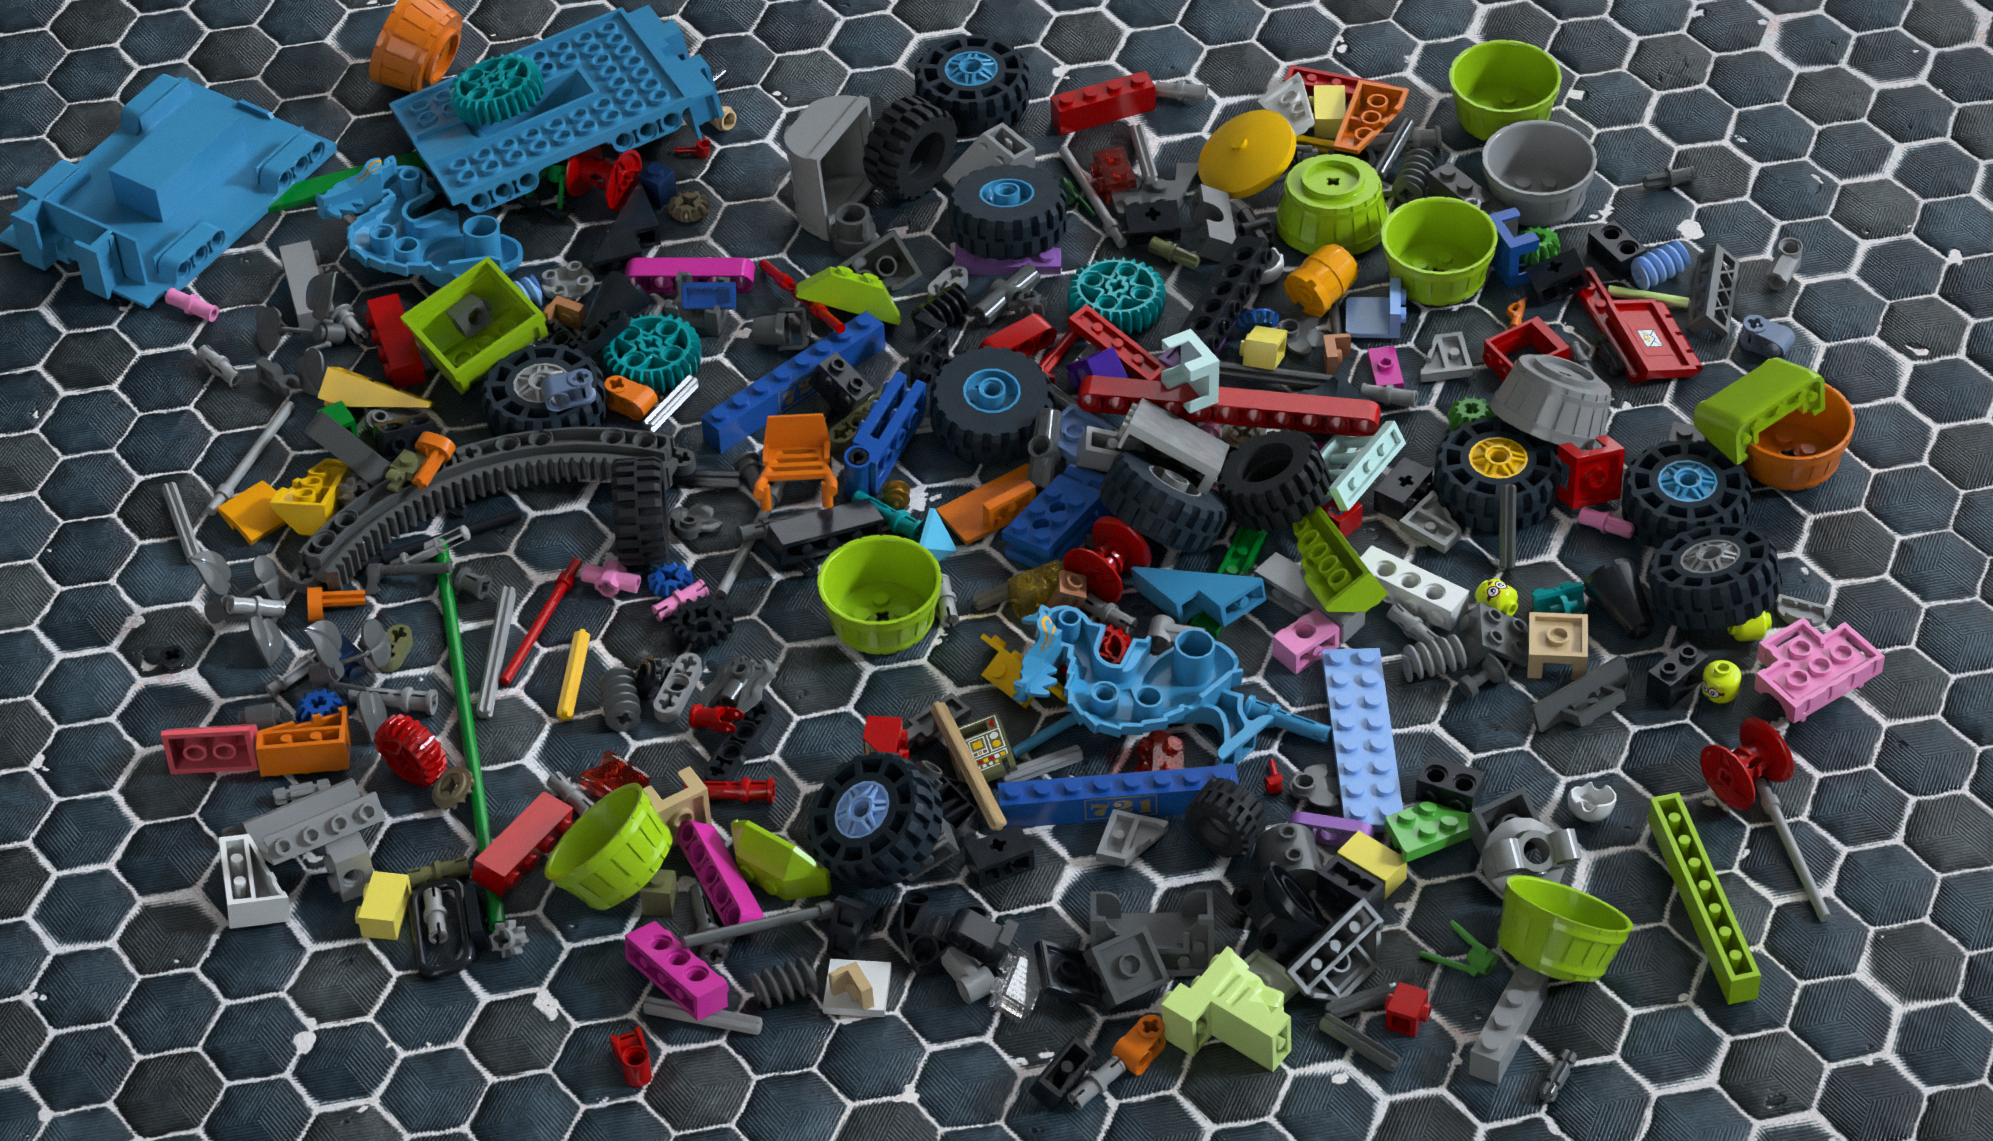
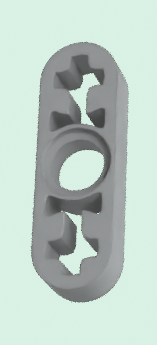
[653,653,702,723]

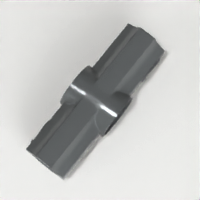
[971,263,1041,327]
[1027,408,1062,495]

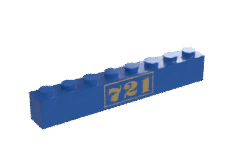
[701,311,886,454]
[998,764,1239,829]

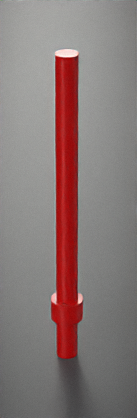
[499,558,582,686]

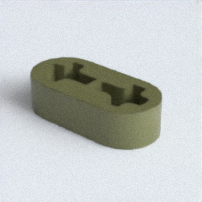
[377,624,413,673]

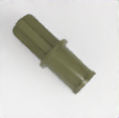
[1148,236,1200,269]

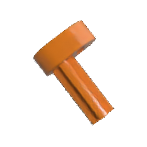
[412,431,456,490]
[307,587,366,623]

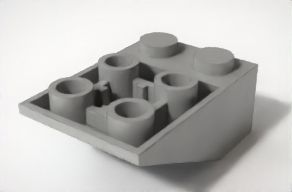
[942,122,1036,187]

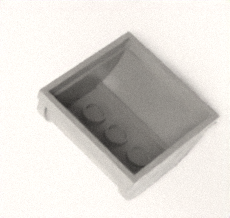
[784,95,875,242]

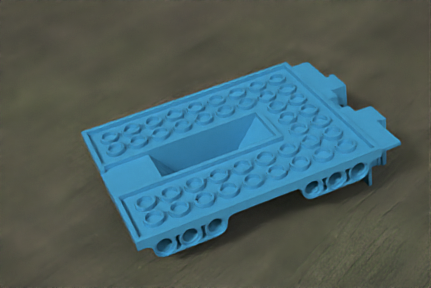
[389,5,724,213]
[0,74,337,308]

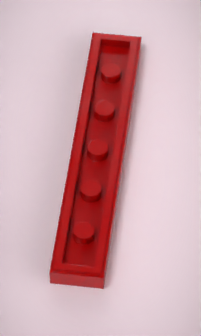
[1575,267,1649,384]

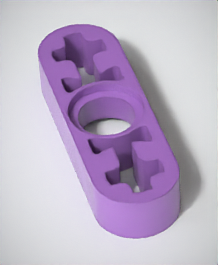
[1288,811,1375,847]

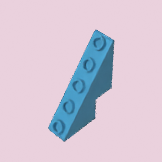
[1131,566,1267,627]

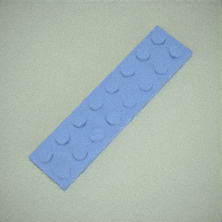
[1321,648,1403,832]

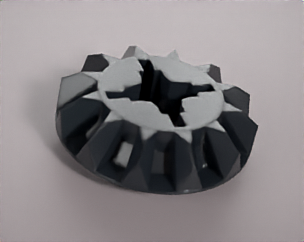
[635,654,663,701]

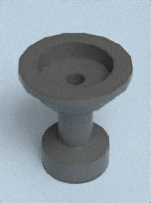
[1458,653,1508,699]

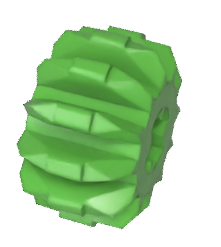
[1518,226,1560,267]
[1448,396,1494,432]

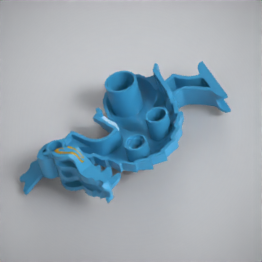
[315,155,523,287]
[1013,604,1274,766]

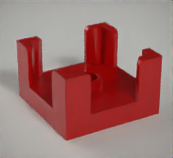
[1556,435,1625,509]

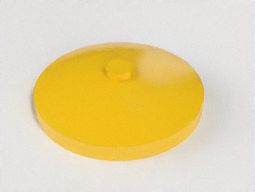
[1198,110,1296,199]

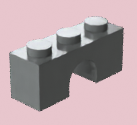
[1188,184,1236,262]

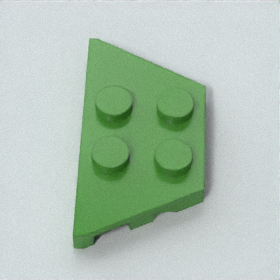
[1384,801,1471,863]

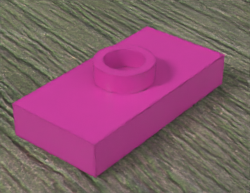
[1367,346,1404,389]

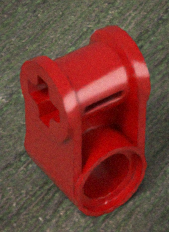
[609,1026,652,1087]

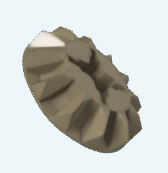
[668,190,710,222]
[1222,425,1266,450]
[432,766,475,811]

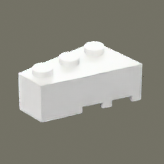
[219,834,291,929]

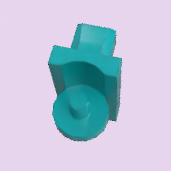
[1532,581,1586,614]

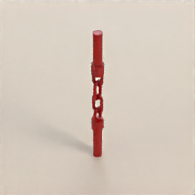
[759,259,846,334]

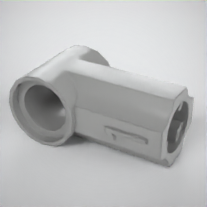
[1764,237,1803,291]
[1147,615,1206,653]
[941,947,997,1004]

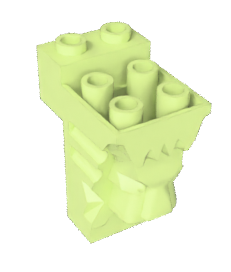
[1161,946,1291,1072]

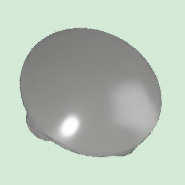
[541,261,594,300]

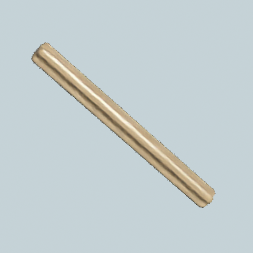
[930,701,1007,832]

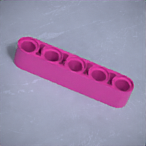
[625,258,755,293]
[677,820,763,934]

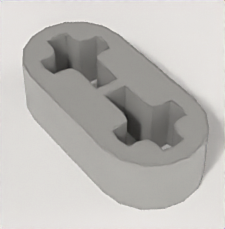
[928,265,968,299]

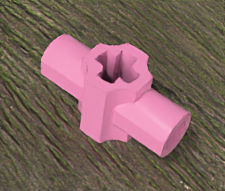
[581,559,641,597]

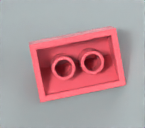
[161,724,259,775]

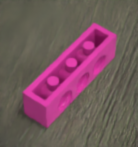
[625,921,729,1022]

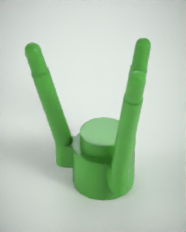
[1419,920,1499,977]

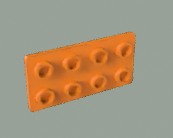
[936,463,1038,545]

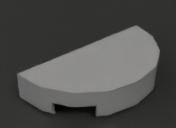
[1775,594,1833,627]

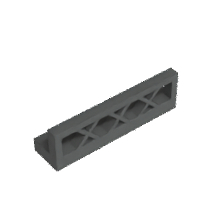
[1686,243,1740,337]

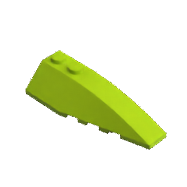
[1292,505,1388,612]

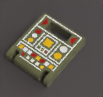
[945,712,1018,783]

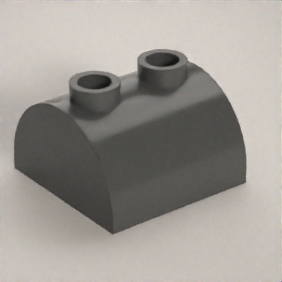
[1468,786,1541,856]
[1255,823,1322,891]

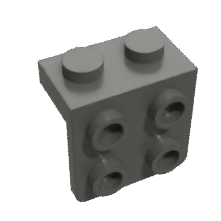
[1459,602,1529,669]

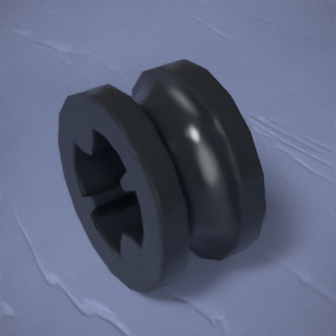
[159,645,187,674]

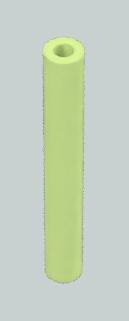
[1608,285,1690,308]

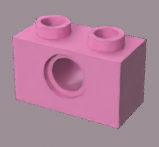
[1273,608,1340,675]

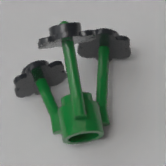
[517,159,575,218]

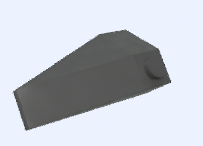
[824,229,923,307]

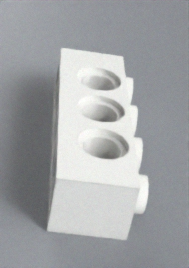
[1360,545,1469,631]

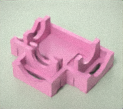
[1754,617,1885,724]

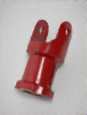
[689,704,744,733]

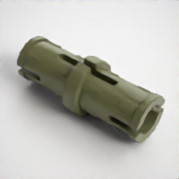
[407,856,470,888]

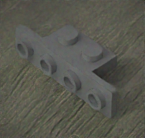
[1531,655,1630,732]

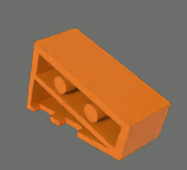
[256,705,352,777]

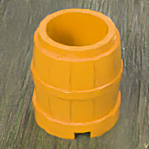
[1284,244,1359,318]

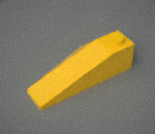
[317,367,435,407]
[270,458,351,537]

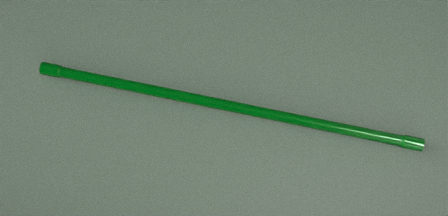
[433,538,506,932]

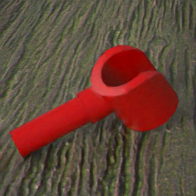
[675,138,711,159]
[1264,759,1284,794]

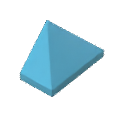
[919,508,958,561]

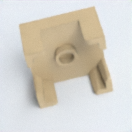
[1527,612,1588,680]
[643,766,712,848]

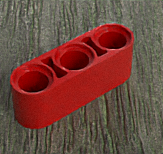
[978,313,1057,357]

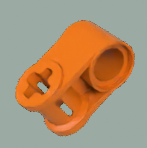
[604,375,658,421]
[1111,1014,1166,1076]

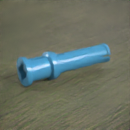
[1243,695,1332,744]

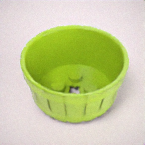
[1449,40,1562,141]
[1276,154,1389,256]
[1381,197,1498,306]
[817,535,942,655]
[544,783,672,910]
[1497,875,1634,982]

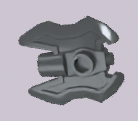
[700,655,776,714]

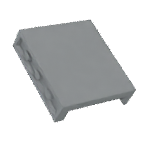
[1116,398,1230,495]
[241,778,386,865]

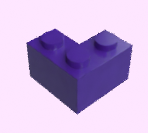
[1066,347,1128,391]

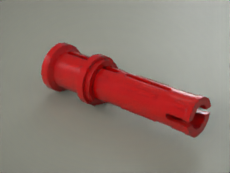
[684,777,776,804]

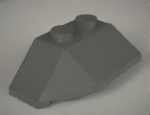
[1284,897,1383,1002]

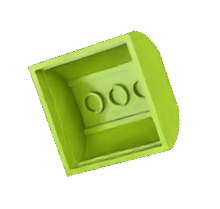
[400,257,548,394]

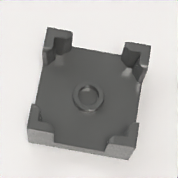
[664,271,730,337]
[1082,924,1171,1010]

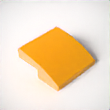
[217,480,287,546]

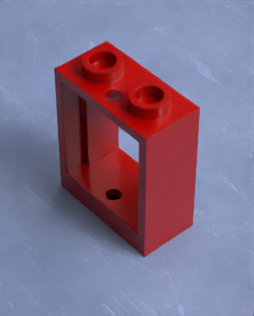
[1482,316,1570,382]

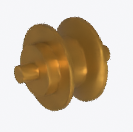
[882,480,910,510]

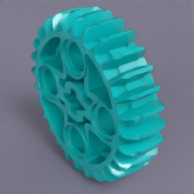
[448,53,545,126]
[1067,256,1166,335]
[602,312,702,393]

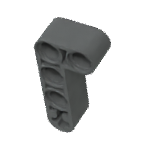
[304,410,392,486]

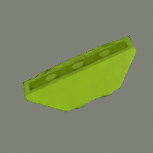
[795,266,901,325]
[731,820,831,901]

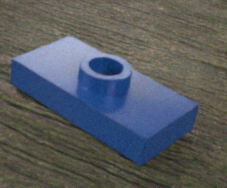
[682,282,736,310]

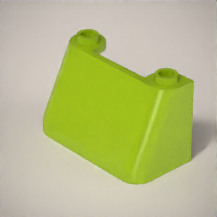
[1693,357,1825,465]

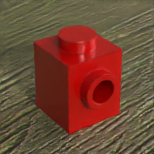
[1384,982,1432,1038]

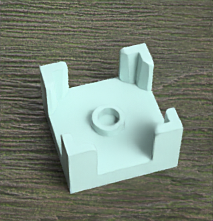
[1161,329,1220,414]

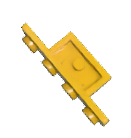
[980,633,1067,709]

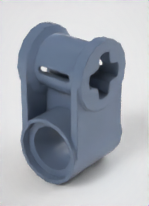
[1740,315,1795,359]
[541,368,596,412]

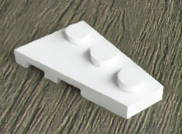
[1257,72,1315,137]

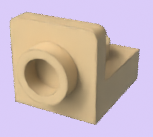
[828,962,875,1011]

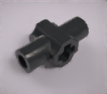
[1236,207,1274,249]

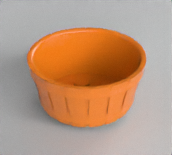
[369,0,463,93]
[1742,383,1855,491]

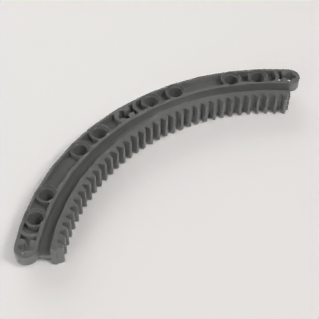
[292,427,696,594]

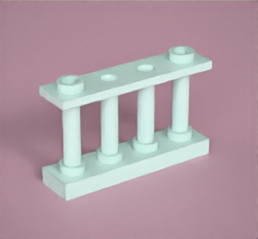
[1320,421,1406,511]

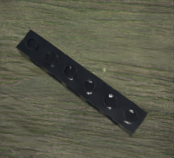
[1176,236,1273,359]

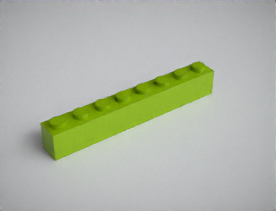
[1648,792,1761,1005]

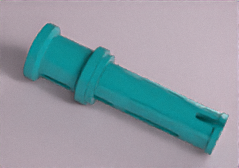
[851,490,926,543]

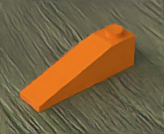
[1333,80,1409,154]

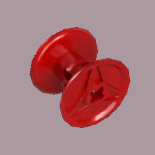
[565,144,642,212]
[1063,516,1152,604]
[1700,717,1794,810]

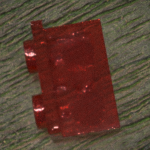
[1089,146,1137,204]
[1136,730,1185,772]
[578,750,651,798]

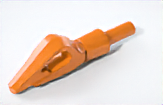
[1506,297,1527,329]

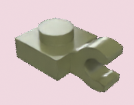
[385,449,426,492]

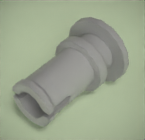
[329,304,368,344]

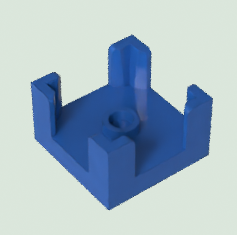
[1489,207,1539,288]

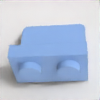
[1346,278,1406,338]

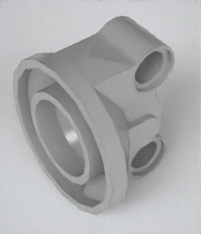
[1482,817,1581,895]

